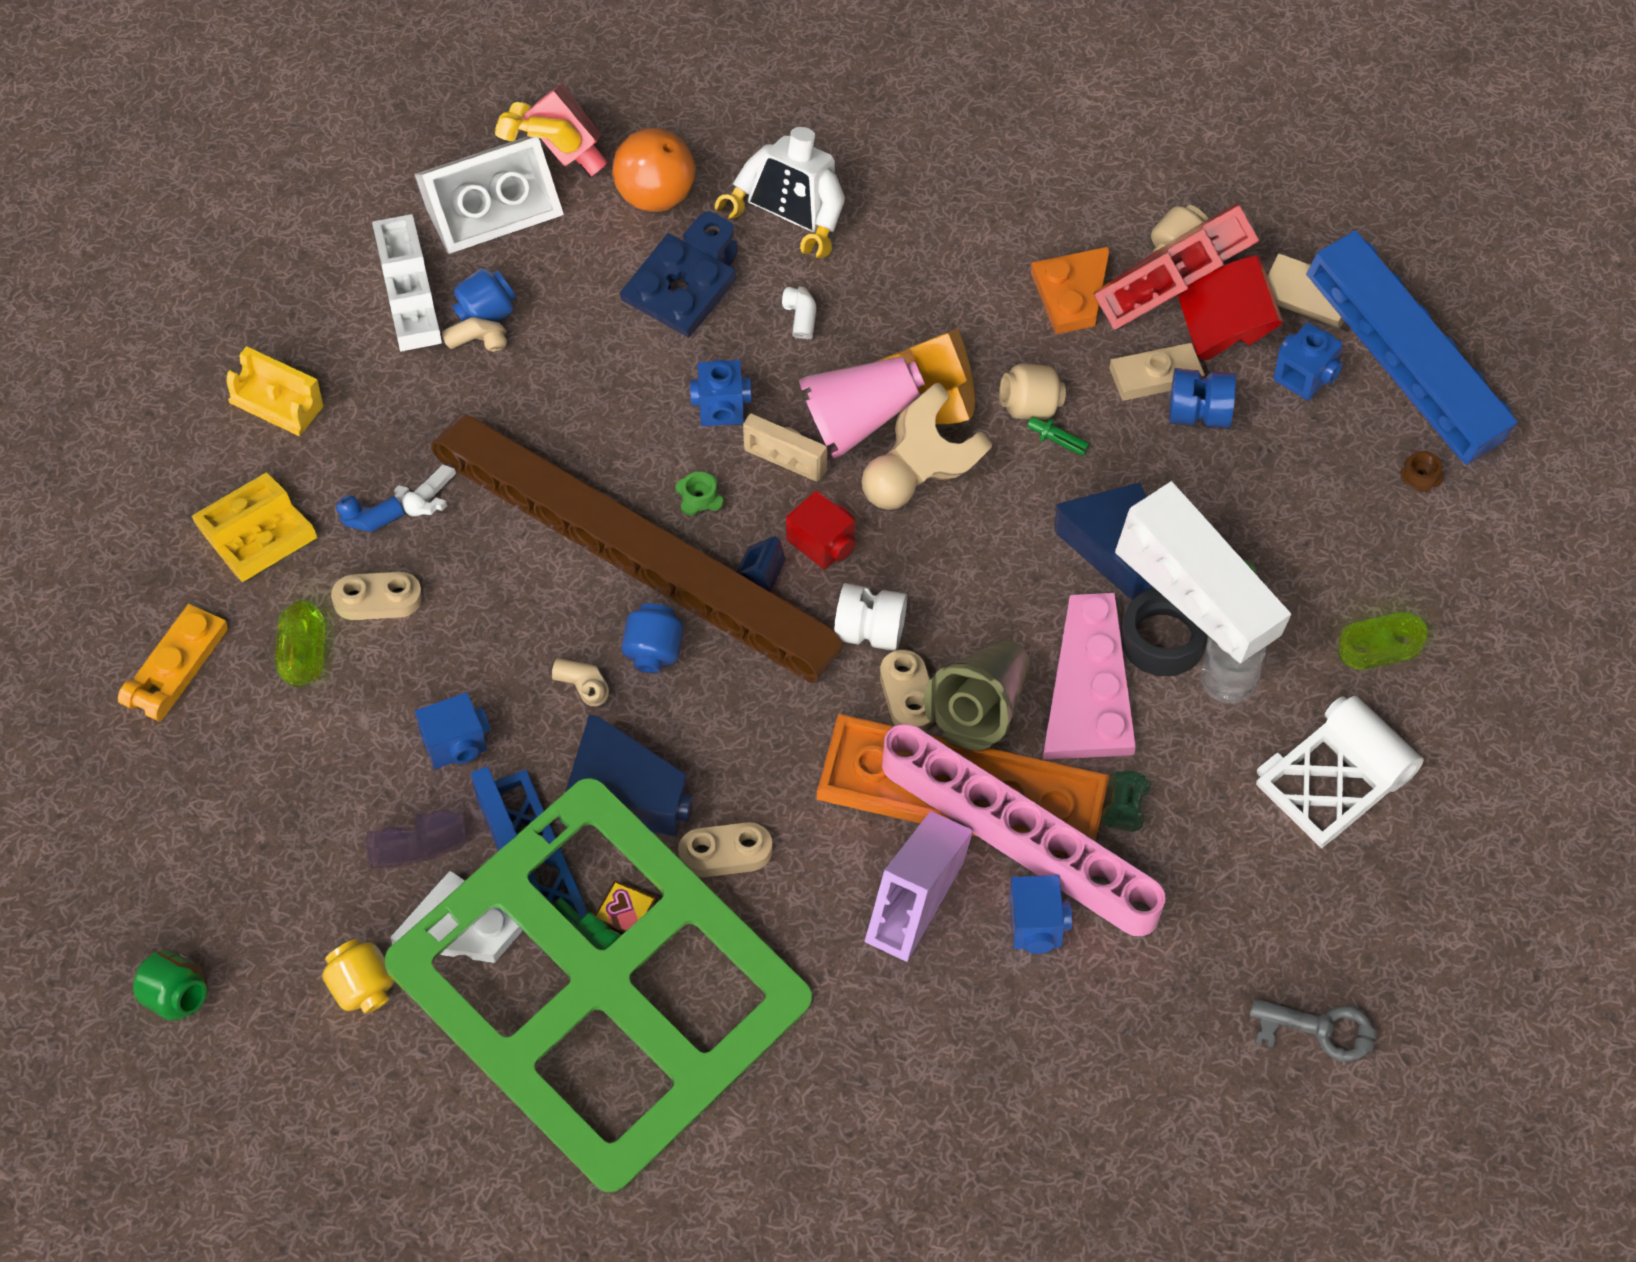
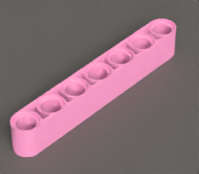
[882,724,1165,936]

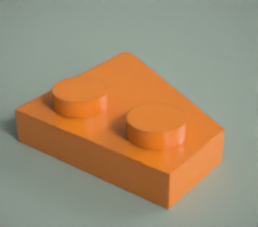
[1031,247,1109,334]

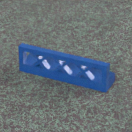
[470,766,588,948]

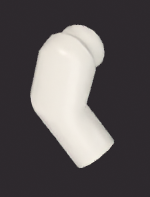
[782,286,817,339]

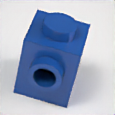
[415,692,491,769]
[1009,875,1072,954]

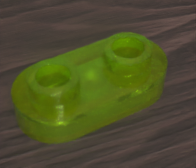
[274,600,326,688]
[1337,612,1428,670]

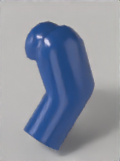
[336,495,405,532]

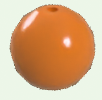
[612,128,696,212]

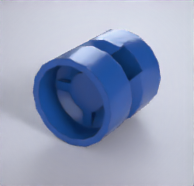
[1169,368,1236,429]

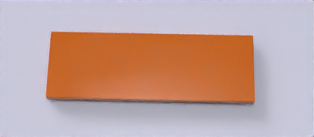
[816,714,1109,857]

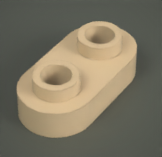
[331,572,422,620]
[880,650,935,732]
[678,822,772,877]

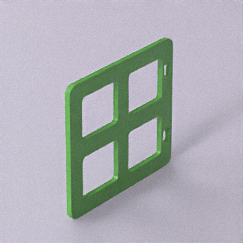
[385,778,812,1192]

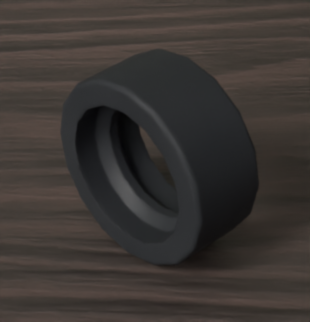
[1121,588,1208,676]

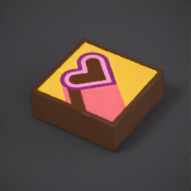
[595,880,657,935]

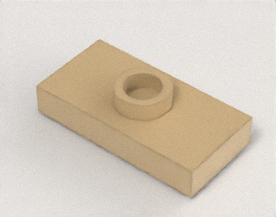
[1110,343,1205,401]
[743,413,827,482]

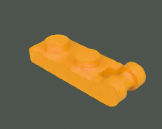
[118,604,229,721]

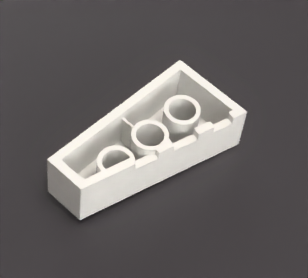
[1115,481,1291,664]

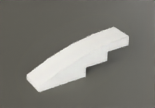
[372,214,442,351]

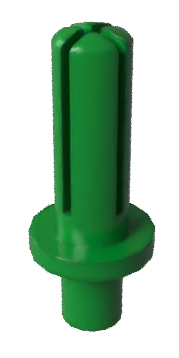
[1027,416,1089,456]

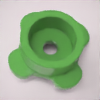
[675,472,723,516]

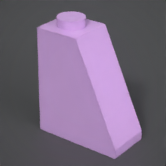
[865,811,973,962]

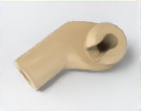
[442,317,507,352]
[552,658,609,706]

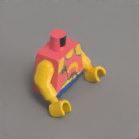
[495,83,608,178]

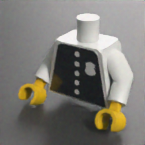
[715,127,845,258]

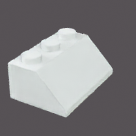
[414,136,564,254]

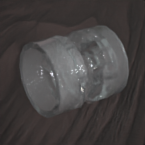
[1200,637,1266,704]

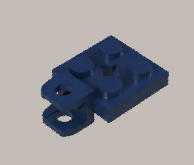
[620,211,738,338]

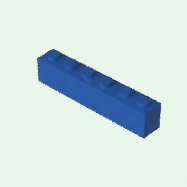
[1306,230,1518,465]

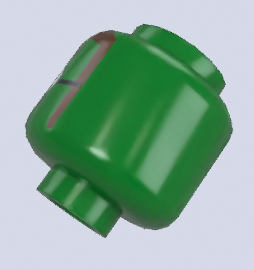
[133,949,207,1021]

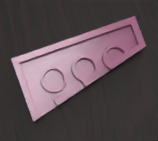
[1043,593,1136,760]

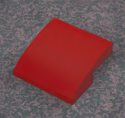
[1177,255,1283,361]

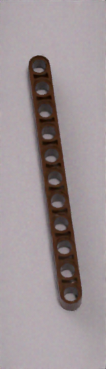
[431,414,843,683]

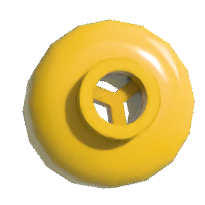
[322,938,395,1014]

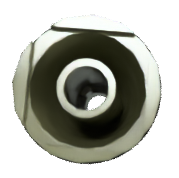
[923,640,1031,750]

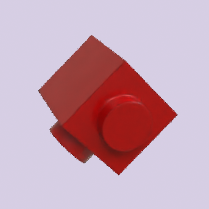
[786,490,855,570]

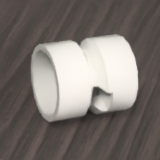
[834,583,907,651]

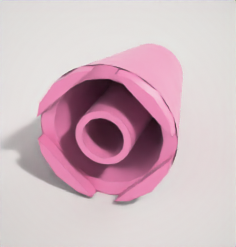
[799,356,925,458]

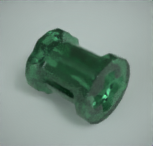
[1102,770,1151,832]

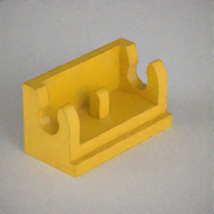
[227,346,324,436]

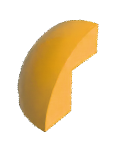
[875,328,975,424]

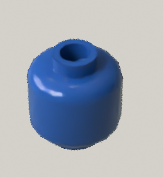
[452,268,516,322]
[621,603,684,673]

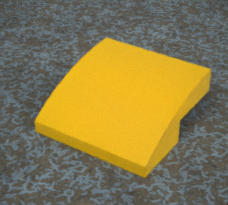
[192,472,318,582]

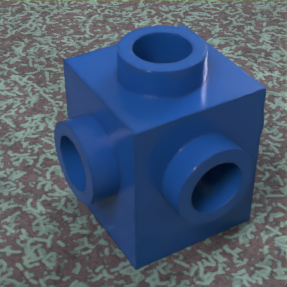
[1273,322,1343,401]
[690,360,751,426]

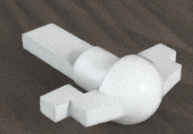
[394,465,456,516]

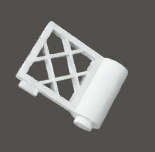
[1256,696,1424,848]

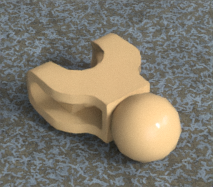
[862,383,992,510]

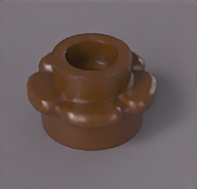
[1400,451,1444,492]

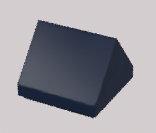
[736,536,786,592]

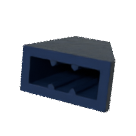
[1054,482,1154,600]
[565,714,694,837]

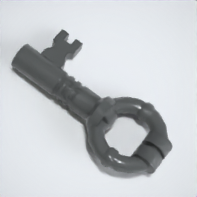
[1249,998,1378,1062]

